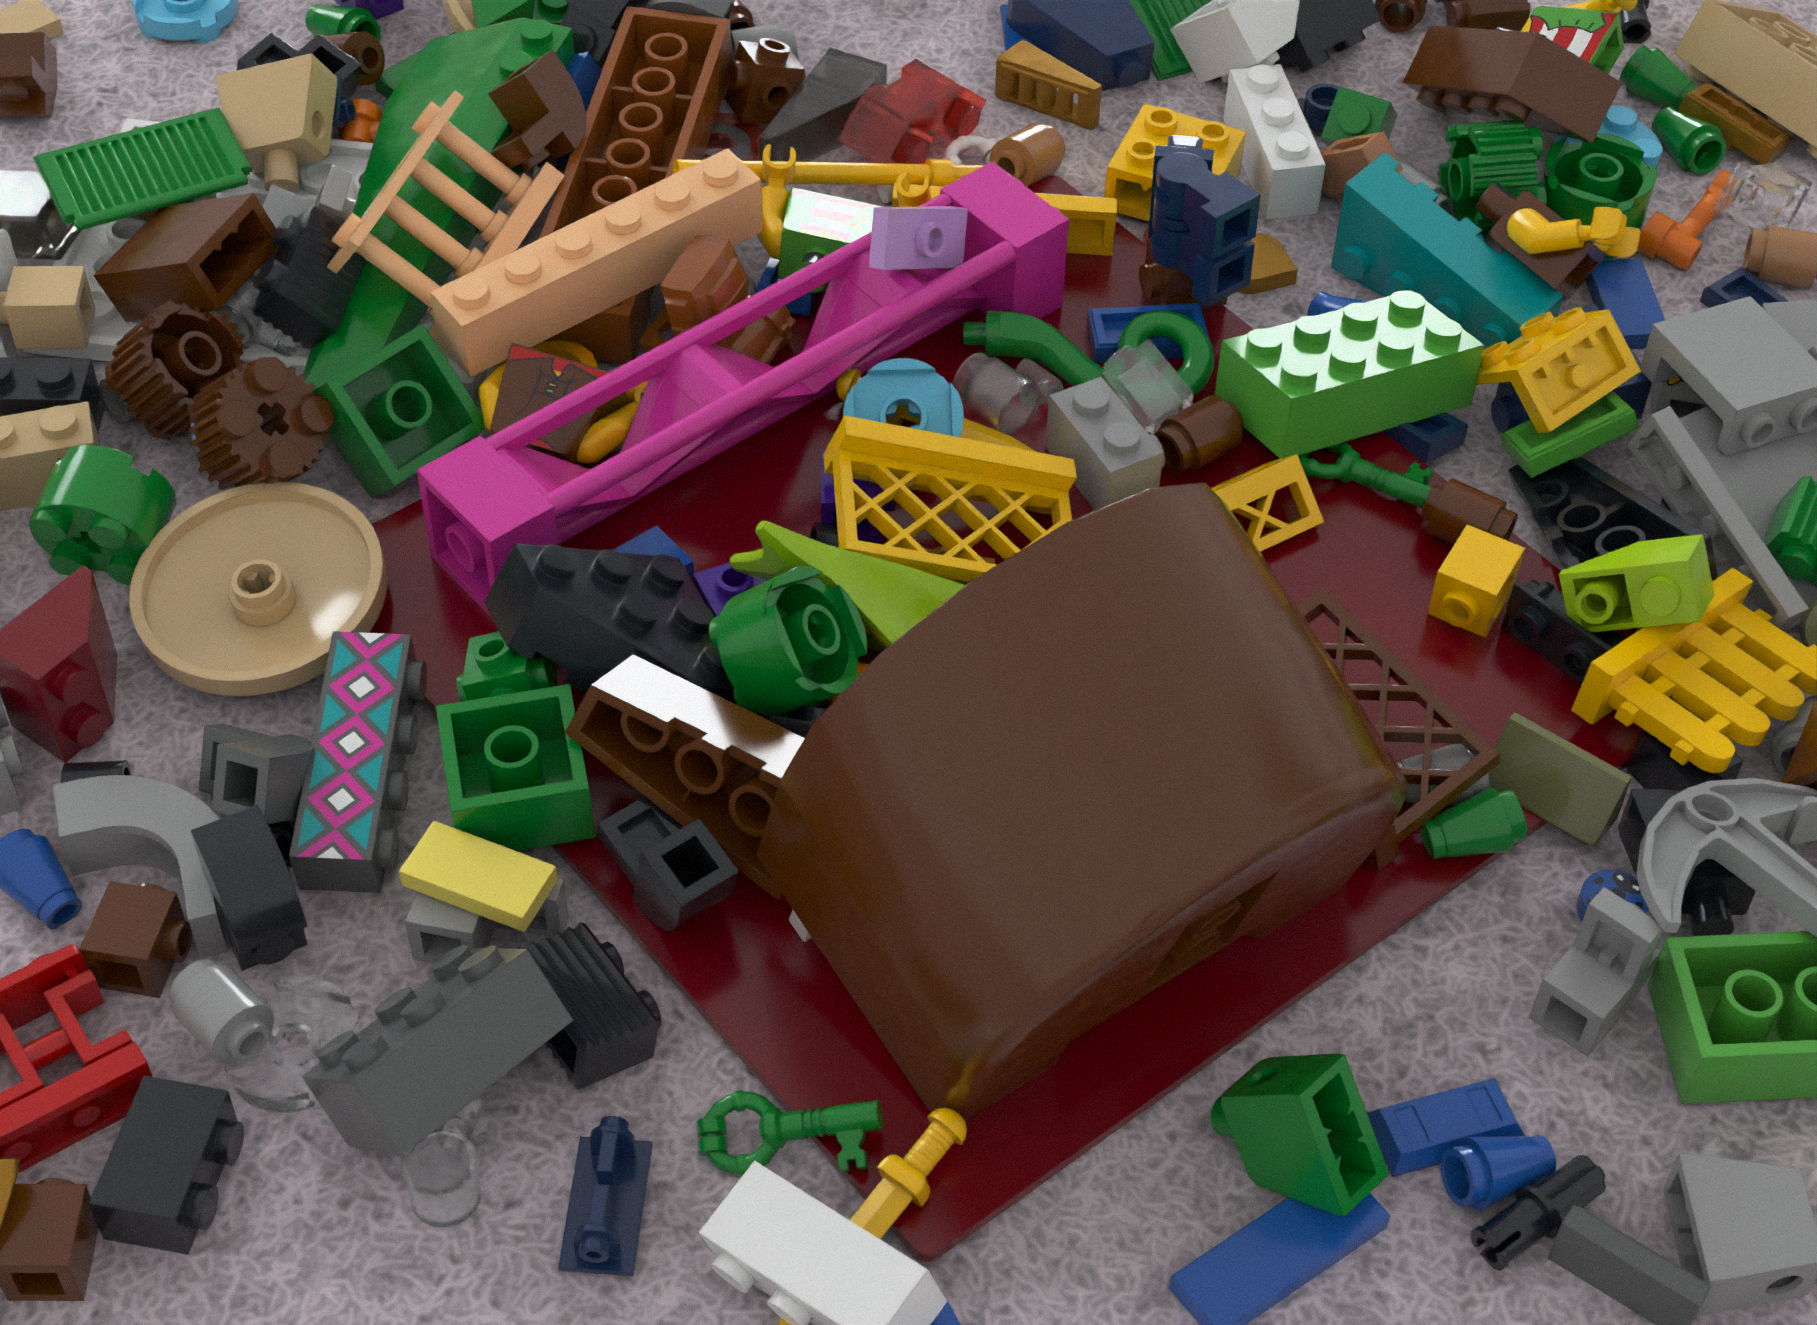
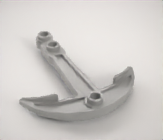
[1636,778,1817,938]

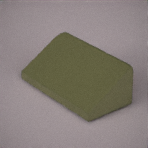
[1488,712,1632,846]

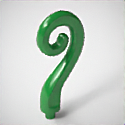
[963,310,1215,414]

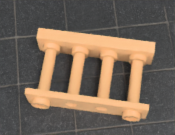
[327,90,565,352]

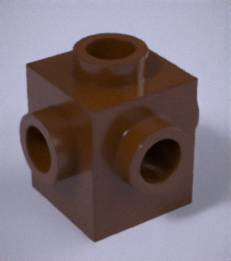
[724,38,806,127]

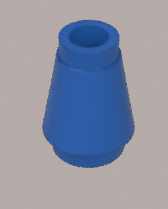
[0,829,82,929]
[1440,1135,1556,1210]

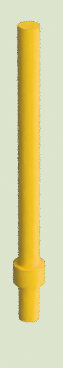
[673,159,984,187]

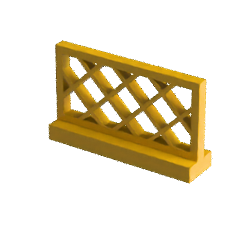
[823,415,1077,582]

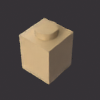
[0,266,96,349]

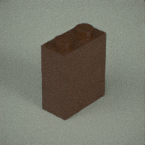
[93,193,278,322]

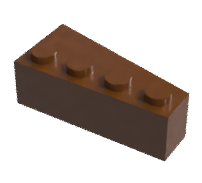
[1402,25,1622,143]
[565,655,804,901]

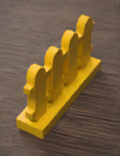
[1571,568,1817,773]

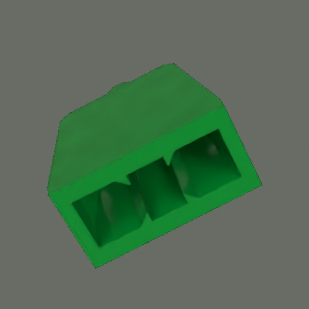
[1211,1053,1389,1216]

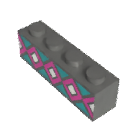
[289,631,427,893]

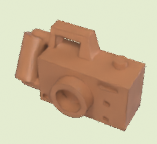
[1321,131,1403,206]

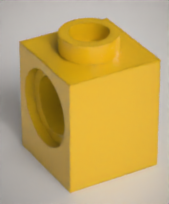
[1427,525,1525,638]

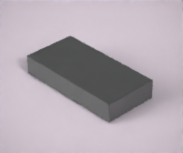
[1548,1205,1711,1325]

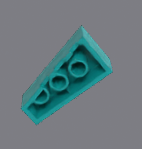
[1331,152,1563,350]

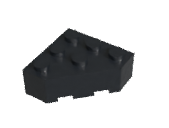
[484,543,737,705]

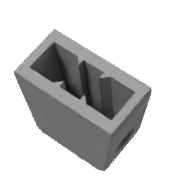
[1663,1153,1817,1315]

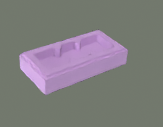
[869,206,968,270]

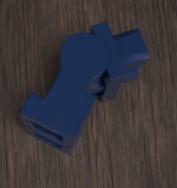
[1148,135,1261,307]

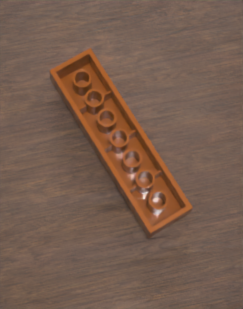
[538,6,732,364]

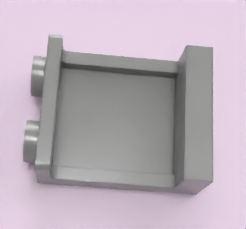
[1640,296,1817,455]

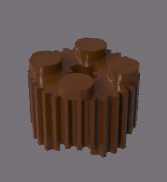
[105,300,245,440]
[187,357,334,490]

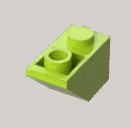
[1559,534,1714,632]

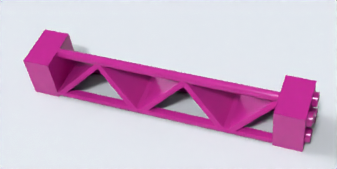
[417,161,1069,618]

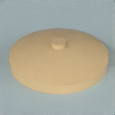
[129,481,388,696]

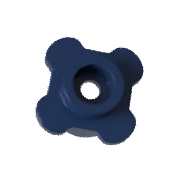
[1297,83,1339,133]

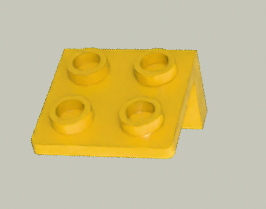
[1476,307,1641,433]

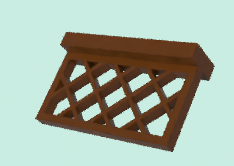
[1298,587,1500,871]

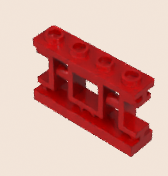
[0,944,153,1173]

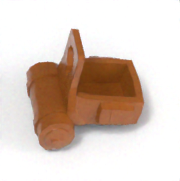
[639,235,796,365]

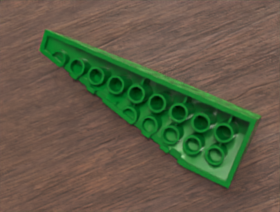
[303,17,574,390]

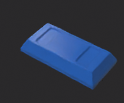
[1367,1078,1525,1177]

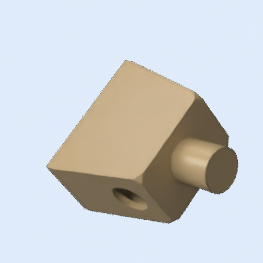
[216,53,337,192]

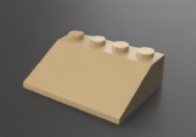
[1673,0,1817,158]

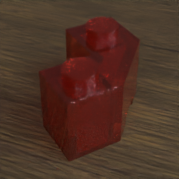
[837,59,987,164]

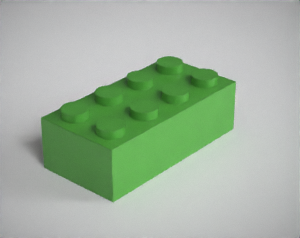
[1215,290,1484,459]
[1647,931,1817,1104]

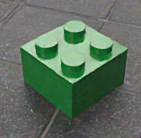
[313,323,485,498]
[436,684,596,851]

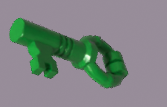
[1298,442,1434,508]
[697,1090,884,1176]

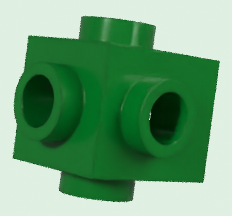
[457,631,558,702]

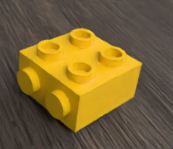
[1104,103,1246,222]

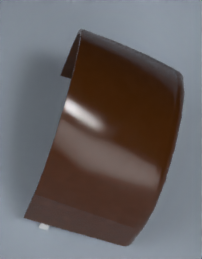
[756,482,1407,1121]

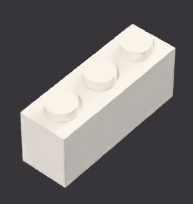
[1223,64,1326,220]
[699,1160,947,1325]

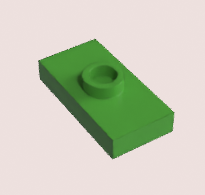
[1500,390,1639,478]

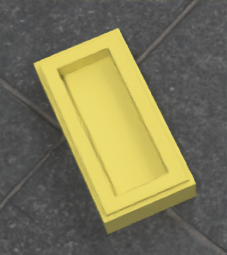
[399,821,558,933]

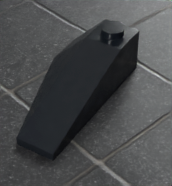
[1508,457,1718,581]

